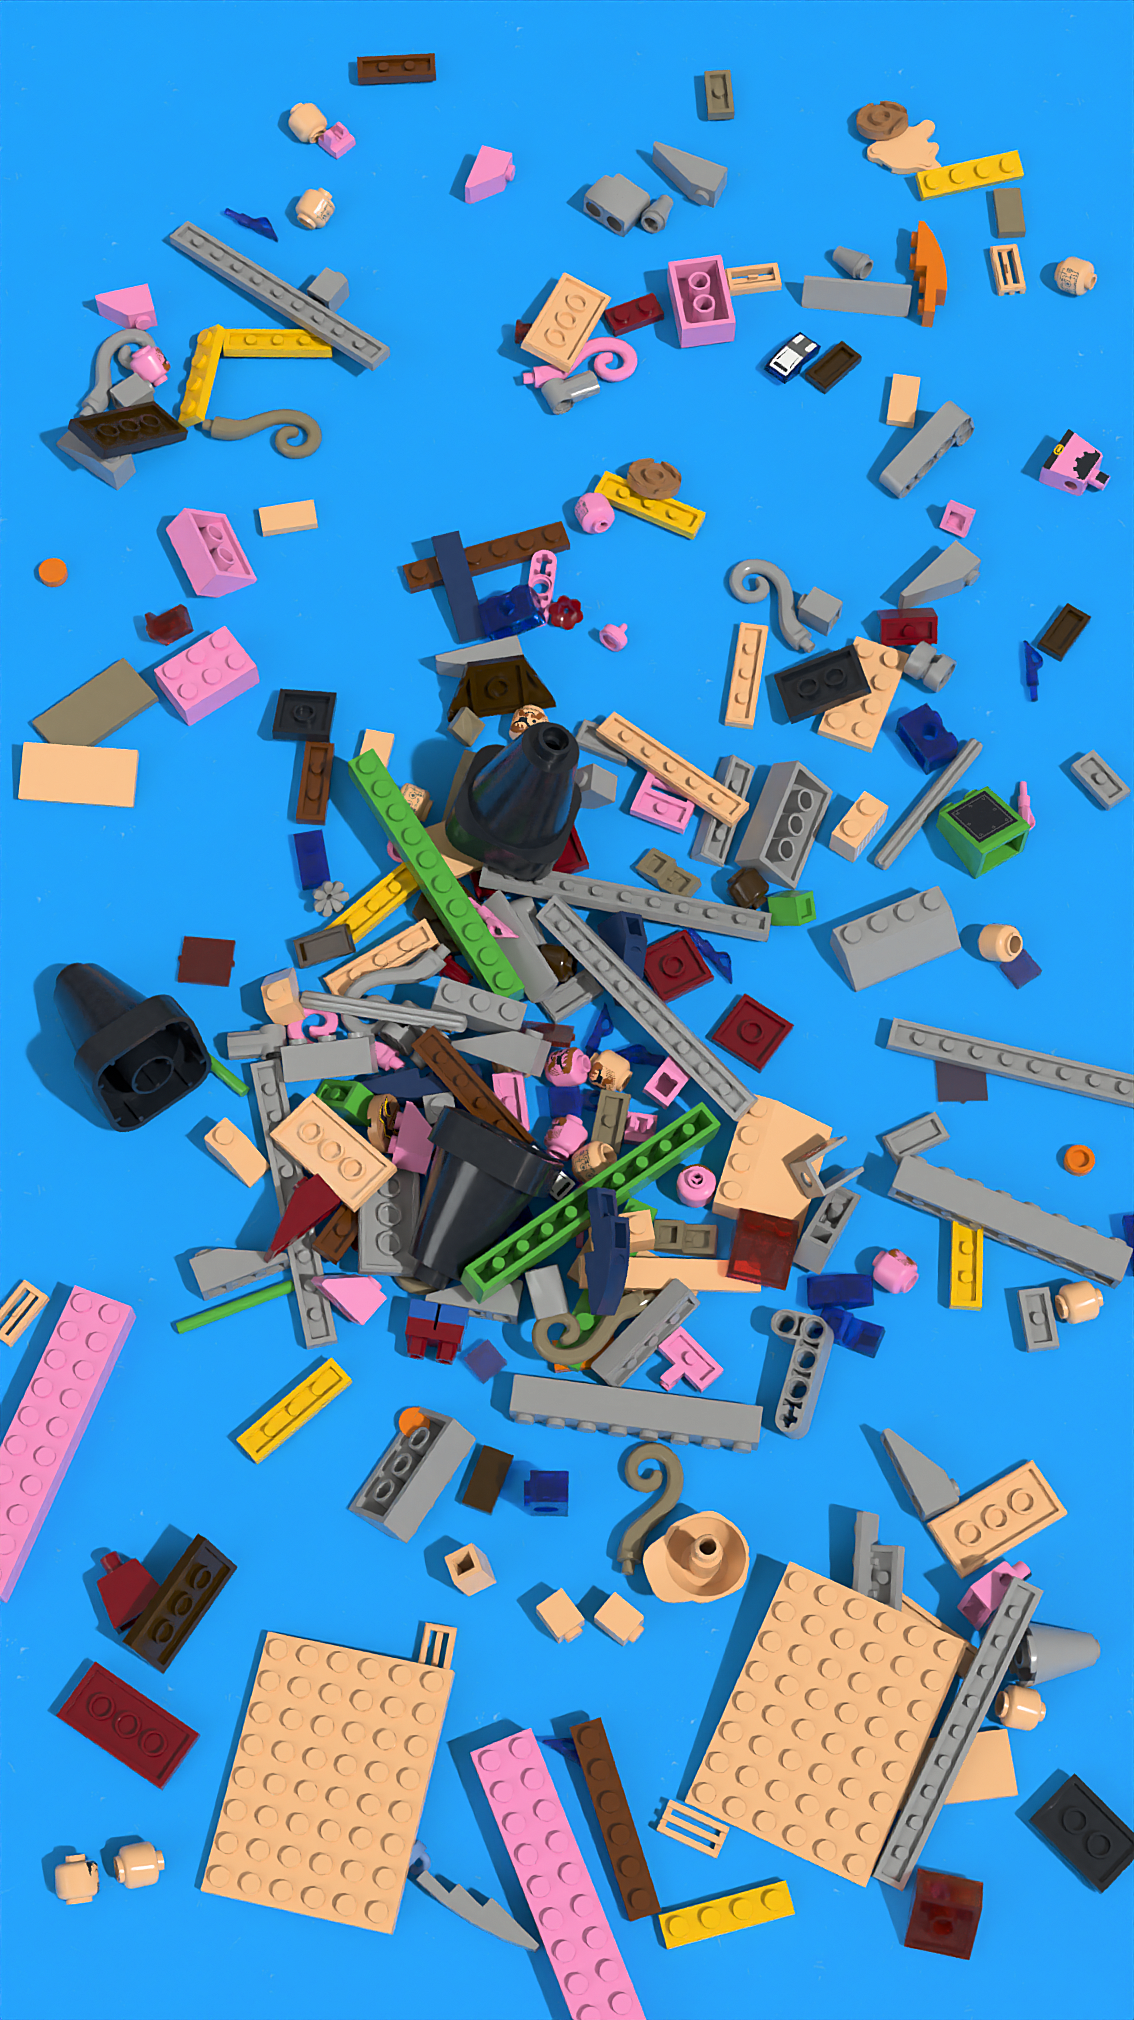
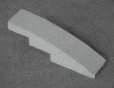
[416,1869,540,1953]

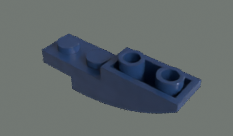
[360,1063,482,1108]
[584,1187,630,1316]

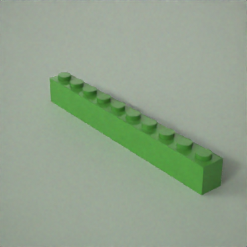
[348,748,525,1001]
[460,1102,721,1304]

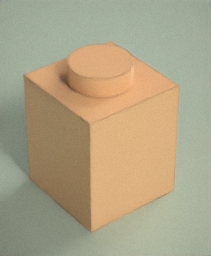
[444,1543,496,1597]
[536,1588,585,1644]
[594,1592,645,1647]

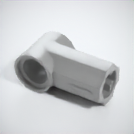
[541,370,600,415]
[509,896,546,950]
[227,1024,287,1061]

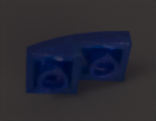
[807,1274,874,1310]

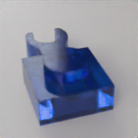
[548,1085,600,1119]

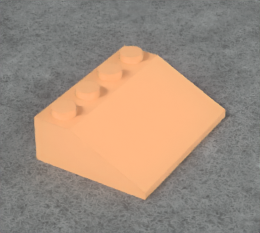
[712,1094,832,1239]

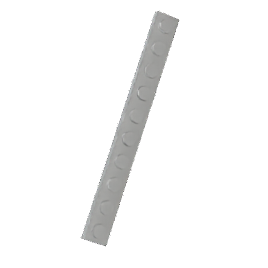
[170,221,390,371]
[479,863,772,942]
[535,895,759,1121]
[886,1018,1134,1108]
[250,1058,338,1350]
[872,1576,1044,1892]

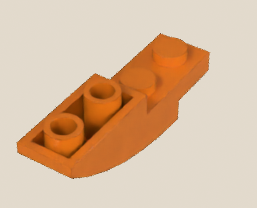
[909,221,947,327]

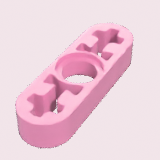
[524,550,557,627]

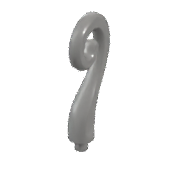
[79,328,156,417]
[729,559,815,653]
[341,943,451,1037]

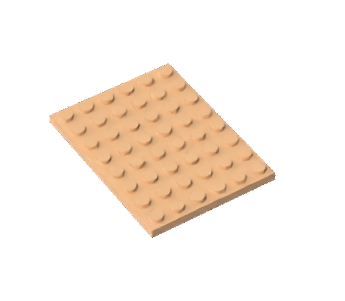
[685,1561,968,1888]
[201,1632,455,1935]

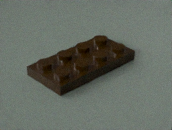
[68,401,188,460]
[122,1534,238,1674]

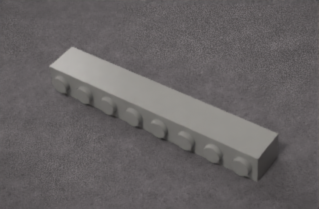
[887,1154,1133,1289]
[509,1374,763,1454]

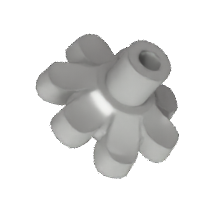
[312,880,349,917]

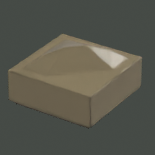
[447,707,485,747]

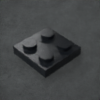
[272,688,337,743]

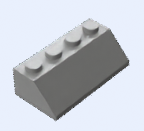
[734,760,833,890]
[830,886,961,993]
[349,1406,476,1544]

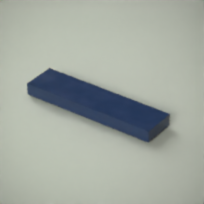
[431,530,488,645]

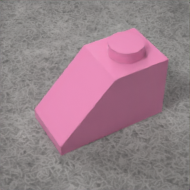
[465,145,516,204]
[95,284,158,330]
[311,1274,387,1326]

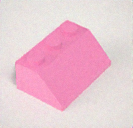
[166,508,257,598]

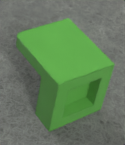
[767,890,816,926]

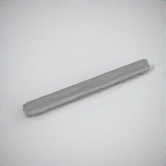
[874,738,983,870]
[300,990,468,1032]

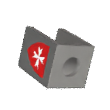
[789,1135,865,1199]

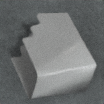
[583,173,650,238]
[525,1264,570,1320]

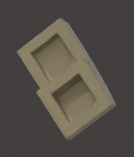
[635,847,702,898]
[653,1220,719,1258]

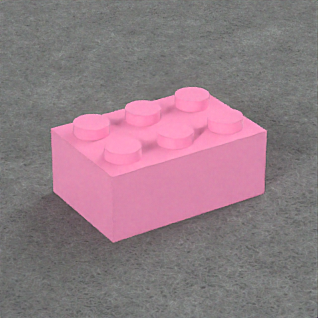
[667,255,736,348]
[154,626,260,727]

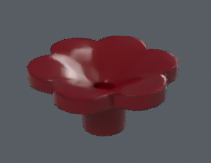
[549,595,583,630]

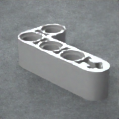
[879,400,975,499]
[771,1309,834,1439]

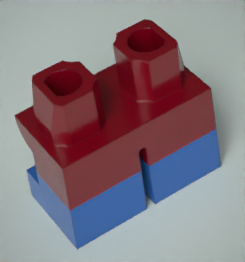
[405,1298,470,1365]

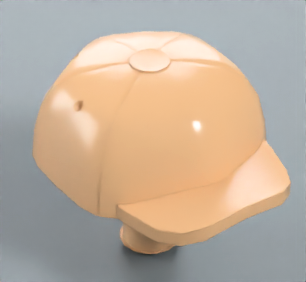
[643,1511,750,1604]

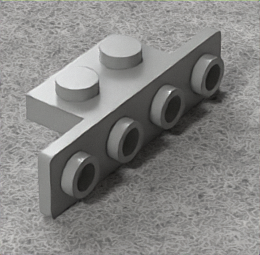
[851,1511,905,1612]

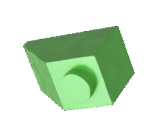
[315,1079,375,1127]

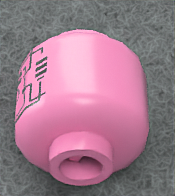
[575,493,615,534]

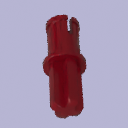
[433,948,473,985]

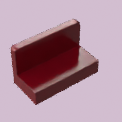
[877,607,938,646]

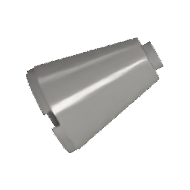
[1008,1623,1100,1688]

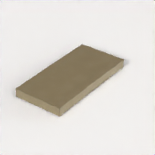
[32,658,159,747]

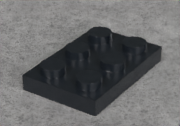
[774,644,872,724]
[1028,1773,1134,1894]

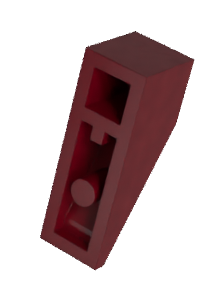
[263,1173,342,1263]

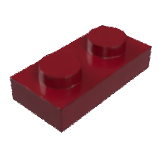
[604,293,664,337]

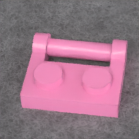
[630,771,697,834]

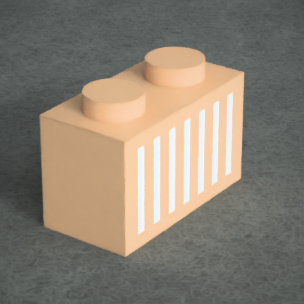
[829,791,889,863]

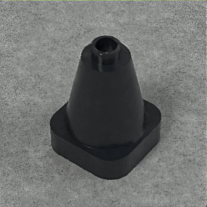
[445,722,582,881]
[53,963,212,1132]
[408,1105,564,1291]

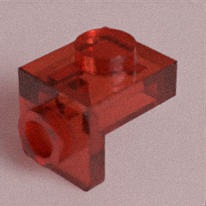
[145,604,194,646]

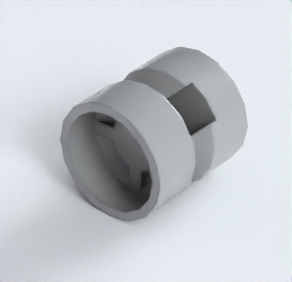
[903,641,957,693]
[378,1000,430,1057]

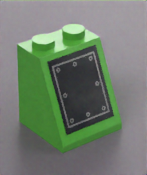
[936,786,1031,879]

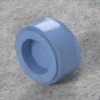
[409,1839,431,1875]

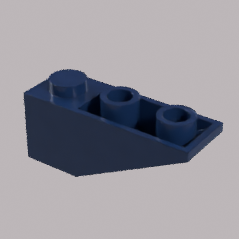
[597,911,648,1007]

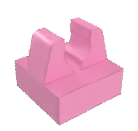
[318,122,356,160]
[939,500,976,538]
[624,1111,658,1146]

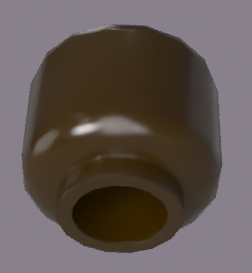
[726,867,769,910]
[539,943,578,983]

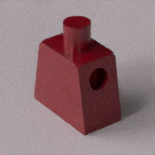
[97,1551,161,1635]

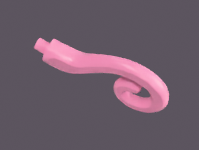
[523,337,638,389]
[286,1007,406,1072]

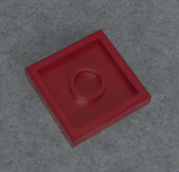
[643,929,714,1004]
[711,994,794,1074]

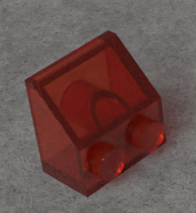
[725,1208,799,1291]
[904,1869,983,1960]

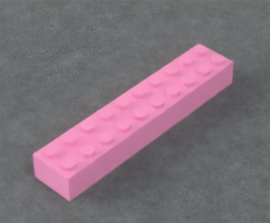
[0,1285,136,1603]
[470,1728,646,2020]

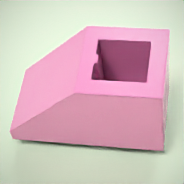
[642,1055,691,1110]
[388,1101,434,1175]

